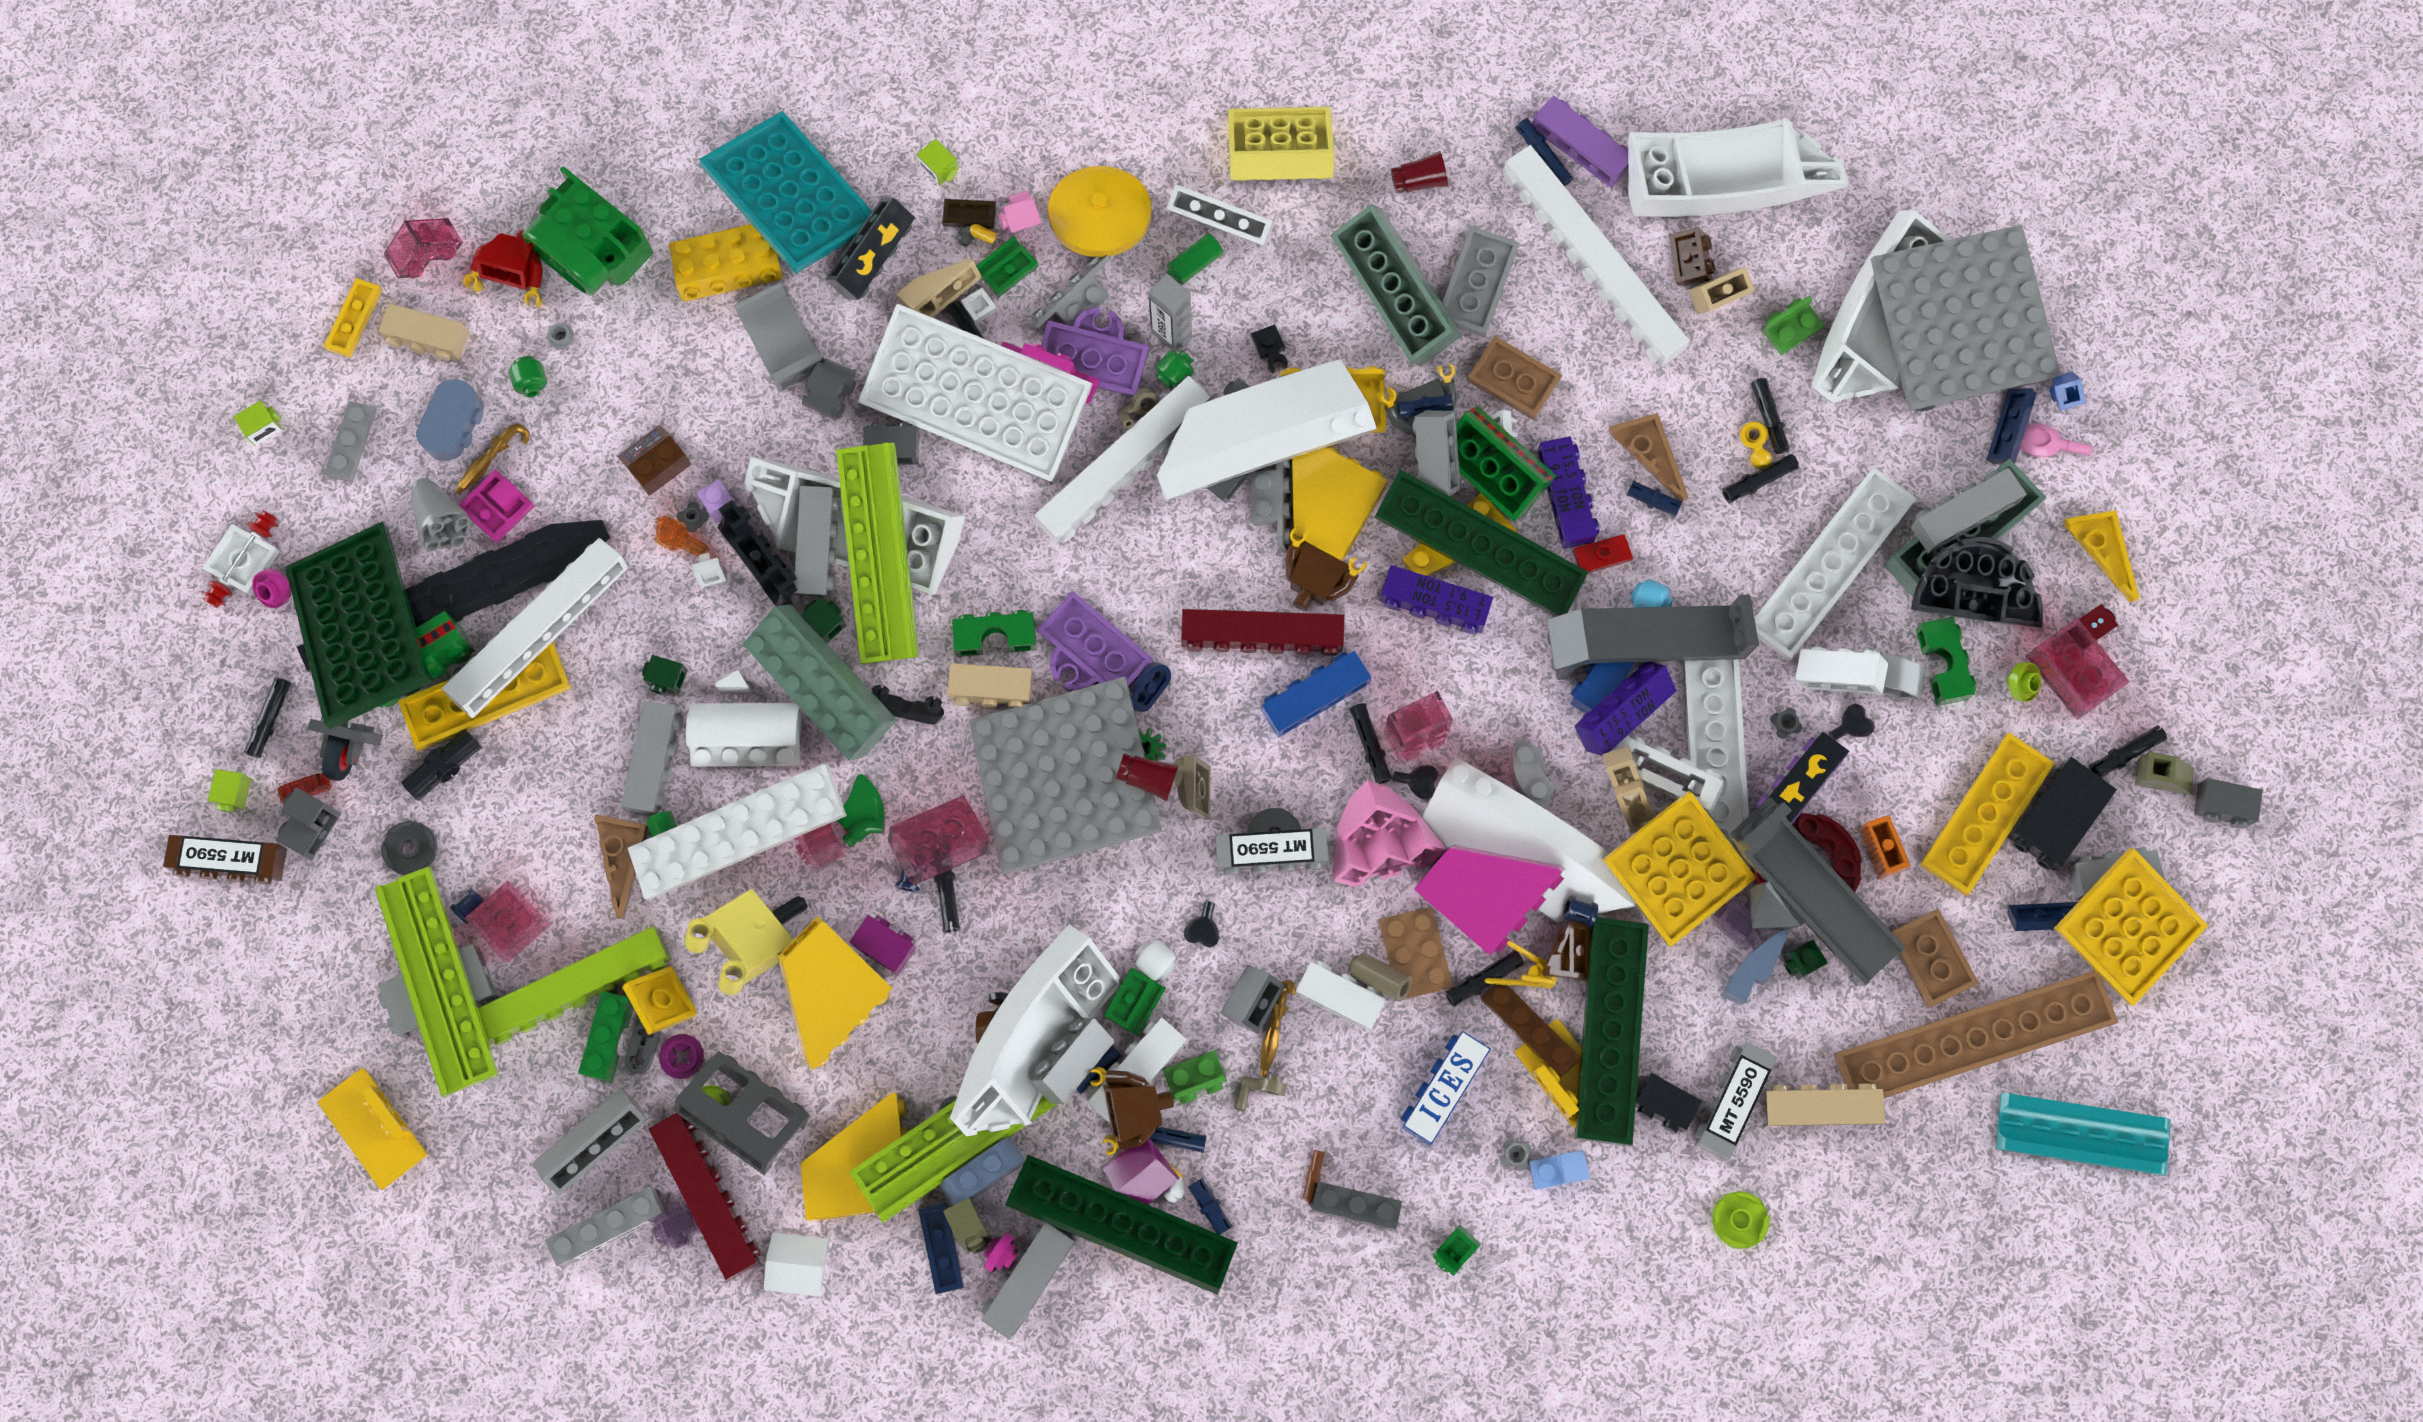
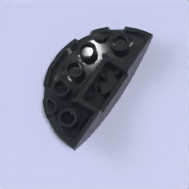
[1911,537,2043,628]

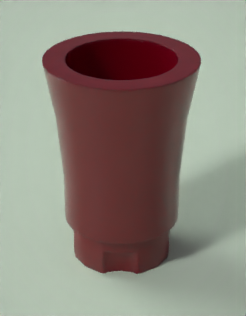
[1391,151,1448,193]
[1116,754,1178,802]

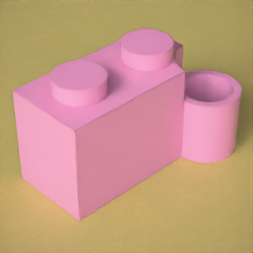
[998,190,1041,234]

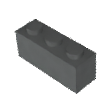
[1311,1181,1402,1231]

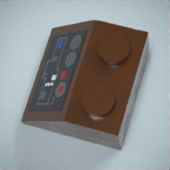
[617,425,692,496]

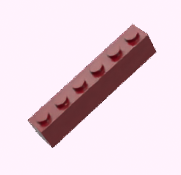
[1181,609,1345,656]
[648,1113,761,1281]

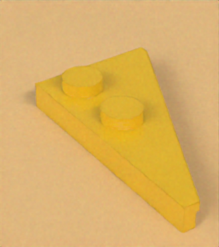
[2063,510,2140,602]

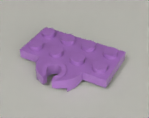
[1041,307,1150,397]
[1037,591,1153,692]

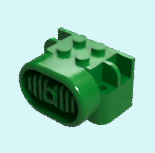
[522,166,654,296]

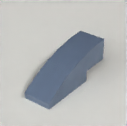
[1721,929,1789,1005]

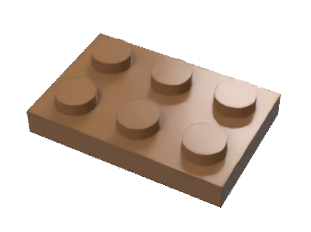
[1467,336,1562,420]
[1378,907,1453,1000]
[1891,909,1979,1009]

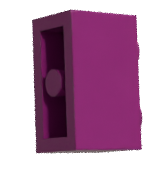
[849,915,917,976]

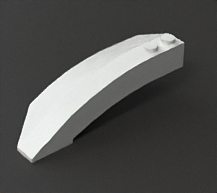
[1628,117,1848,217]
[1811,210,1951,403]
[1157,359,1376,501]
[744,457,965,595]
[1422,757,1636,924]
[950,924,1123,1136]

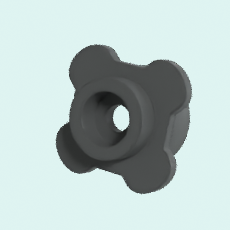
[677,501,709,532]
[1770,708,1802,739]

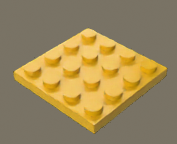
[1602,791,1755,947]
[2054,848,2209,1006]

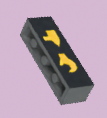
[825,197,916,300]

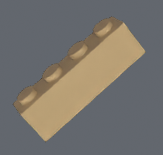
[1766,1084,1885,1126]

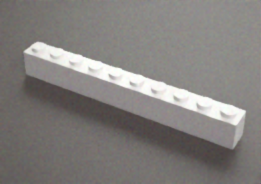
[1503,145,1690,367]

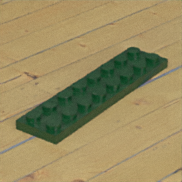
[1374,470,1589,617]
[1574,917,1649,1147]
[1005,1154,1238,1295]

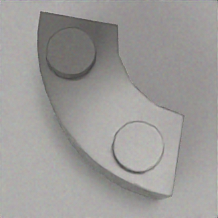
[1853,647,1926,699]
[1510,738,1557,809]

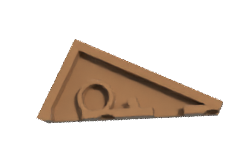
[1608,413,1688,501]
[594,814,648,920]

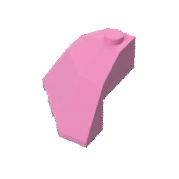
[1332,780,1446,887]

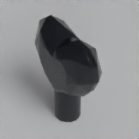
[1829,704,1875,741]
[1392,765,1438,800]
[1184,901,1220,948]

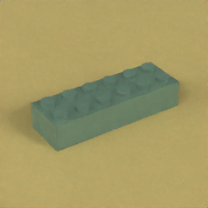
[1330,204,1463,366]
[1884,458,2047,597]
[743,605,897,761]

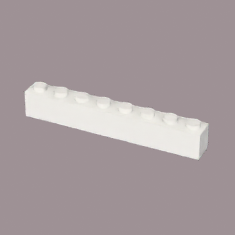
[1034,376,1211,545]
[442,538,628,719]

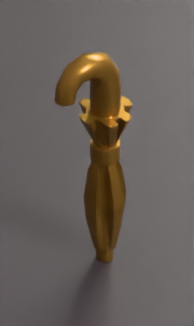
[455,423,530,495]
[1260,979,1296,1077]

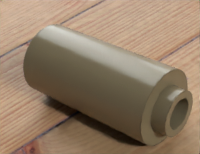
[1349,952,1412,1002]

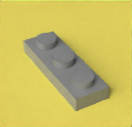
[324,401,377,483]

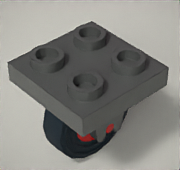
[307,716,383,781]

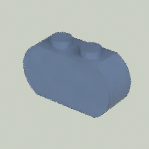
[416,379,483,461]
[939,1137,1025,1206]

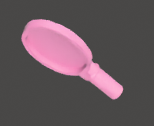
[2020,423,2092,457]

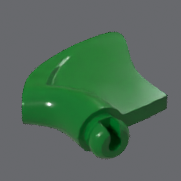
[837,774,886,847]

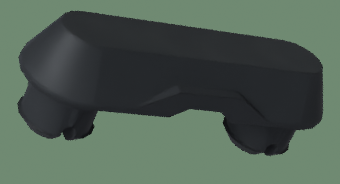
[872,685,944,725]

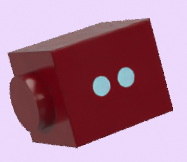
[2068,604,2118,649]

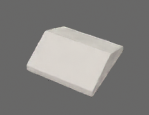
[764,1232,829,1297]

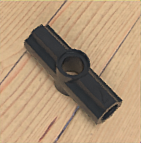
[401,729,482,801]

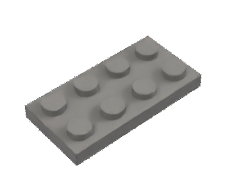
[1442,226,1520,338]

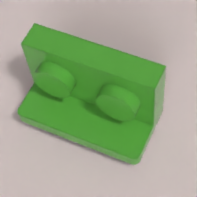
[1763,296,1825,356]
[1163,1050,1227,1105]

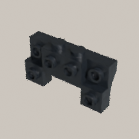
[717,500,798,606]

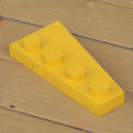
[1402,493,1517,577]

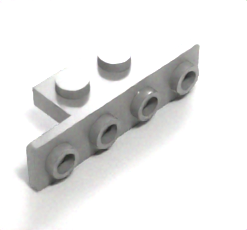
[1027,255,1110,329]
[1251,458,1293,553]

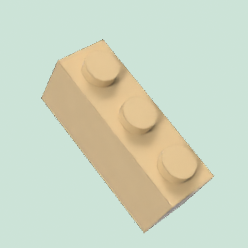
[378,303,470,361]
[947,663,1033,708]

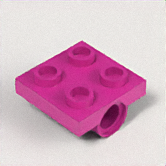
[459,469,535,544]

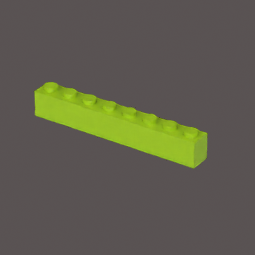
[478,926,672,1046]

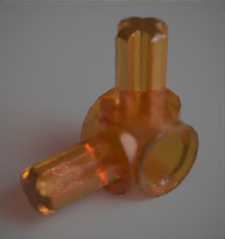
[653,515,707,558]

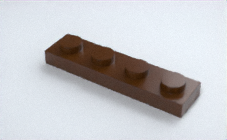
[1481,984,1581,1079]

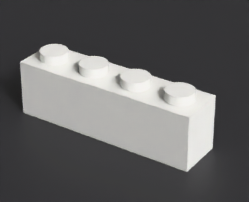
[1166,184,1275,247]
[1087,1017,1187,1124]

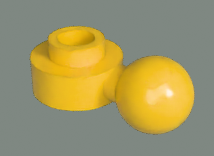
[1740,421,1772,469]

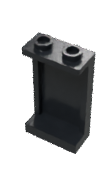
[2009,757,2117,871]

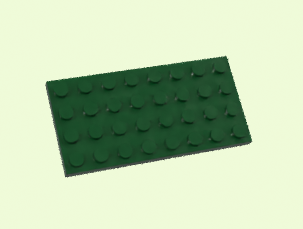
[285,521,431,730]

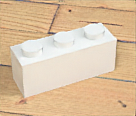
[1795,647,1888,695]
[1295,961,1386,1032]

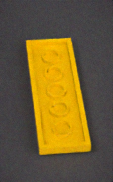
[398,641,572,751]
[1919,732,2055,896]

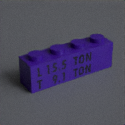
[1537,436,1600,549]
[1379,565,1493,634]
[1574,662,1677,756]

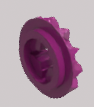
[659,1034,704,1079]

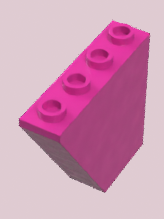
[1414,845,1565,955]

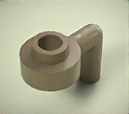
[1117,388,1160,429]
[1234,1074,1287,1111]

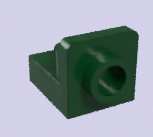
[1783,939,1828,980]

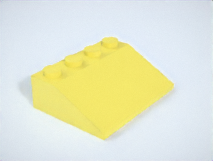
[1228,107,1334,181]

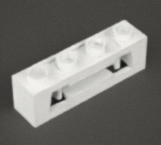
[1615,735,1724,816]

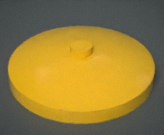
[1048,166,1152,257]

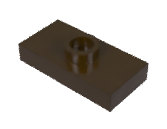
[942,199,997,229]

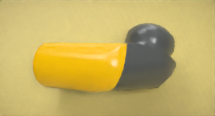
[957,224,997,247]

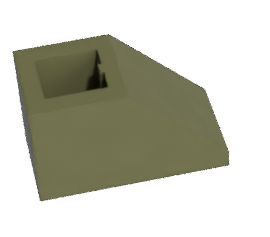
[2135,752,2194,795]
[943,1198,993,1254]

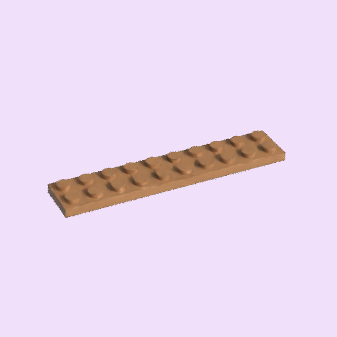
[1833,971,2119,1098]

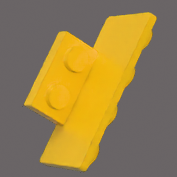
[1514,1019,1584,1141]
[318,1068,428,1190]

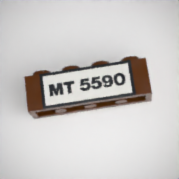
[163,835,287,884]

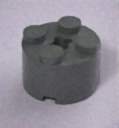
[802,357,856,419]

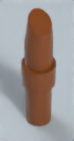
[1303,1150,1325,1206]

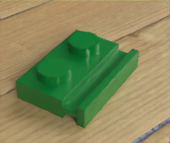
[976,236,1039,298]
[1103,967,1166,1036]

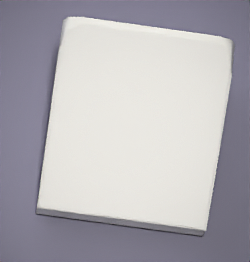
[714,670,752,693]

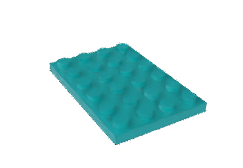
[699,111,872,274]

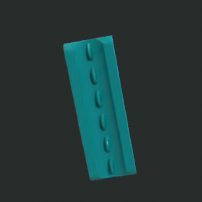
[1996,1093,2171,1176]

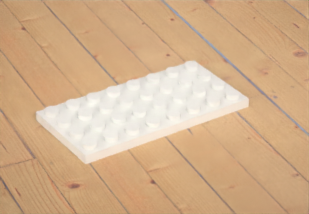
[858,304,1093,482]

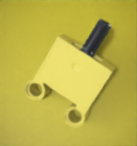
[684,889,808,995]

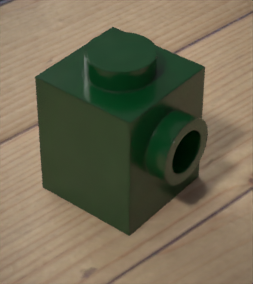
[801,597,846,643]
[642,655,688,695]

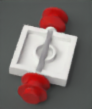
[201,510,280,608]

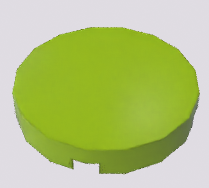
[1711,1191,1770,1249]

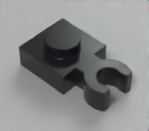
[1251,324,1288,374]

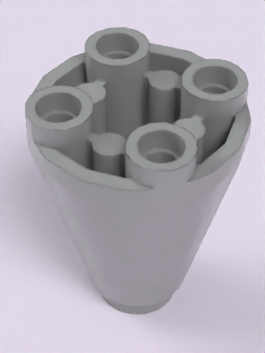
[411,478,471,551]

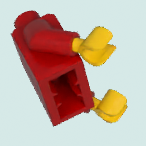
[463,230,543,308]

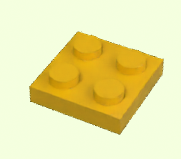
[622,966,698,1035]

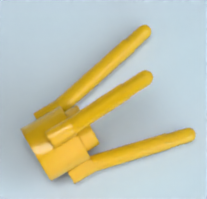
[1485,941,1557,989]

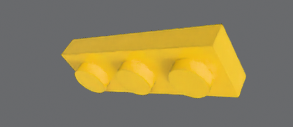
[323,278,383,359]

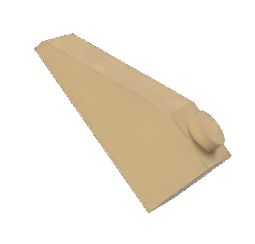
[896,258,982,318]

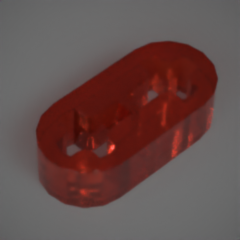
[277,773,332,803]

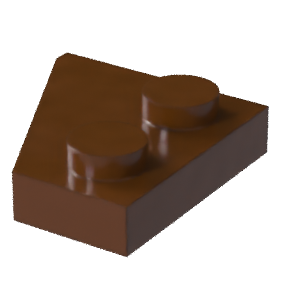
[1542,922,1591,981]

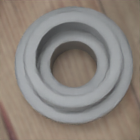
[547,323,574,349]

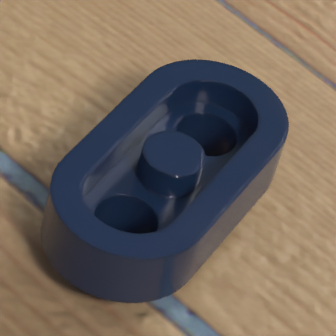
[1129,662,1171,712]

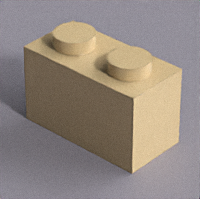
[1688,266,1755,314]

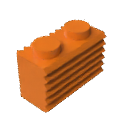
[1858,815,1911,880]

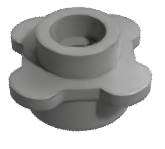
[1500,1139,1532,1171]

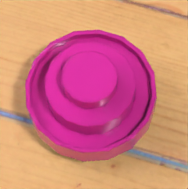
[252,568,291,608]
[983,1232,1018,1273]

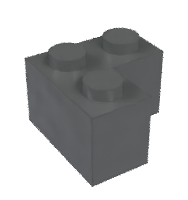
[275,787,342,860]

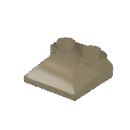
[1174,756,1211,820]

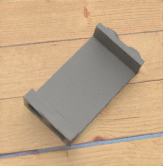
[734,282,822,392]
[378,944,499,1039]

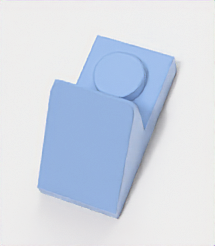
[1528,1150,1590,1190]

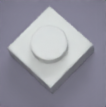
[961,287,997,325]

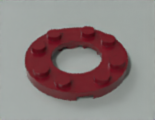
[1750,813,1862,892]

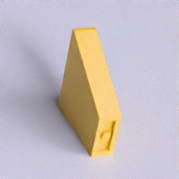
[1292,446,1388,561]
[777,916,893,1070]
[800,1093,911,1222]

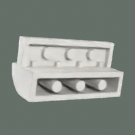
[686,703,802,767]

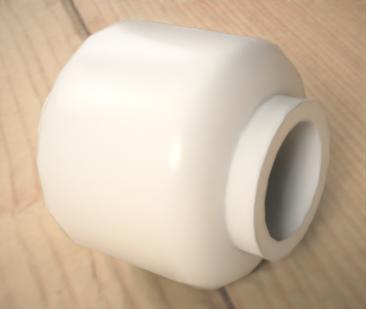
[1135,940,1177,981]

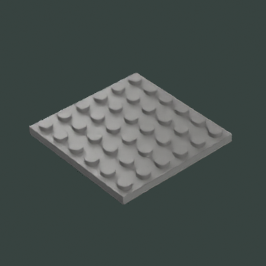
[1870,225,2061,411]
[969,677,1163,875]

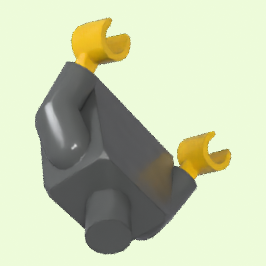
[1377,363,1457,439]

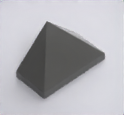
[1750,881,1805,930]

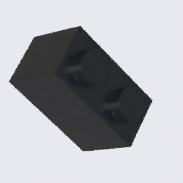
[1636,1073,1702,1134]

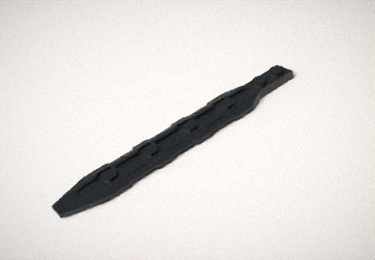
[297,520,610,673]

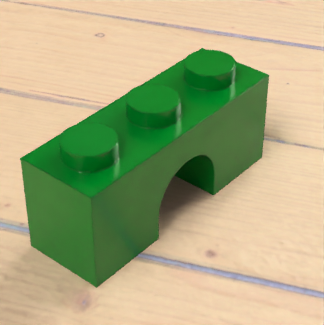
[952,610,1037,657]
[1916,617,1976,706]
[578,991,634,1083]

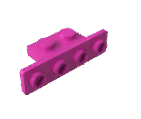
[1001,342,1099,404]

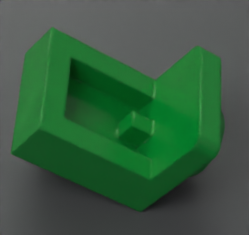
[1433,1225,1481,1276]

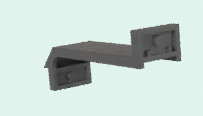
[1547,595,1759,680]
[1730,797,1906,986]

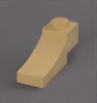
[1602,746,1655,833]

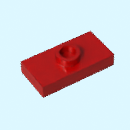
[1573,534,1633,573]

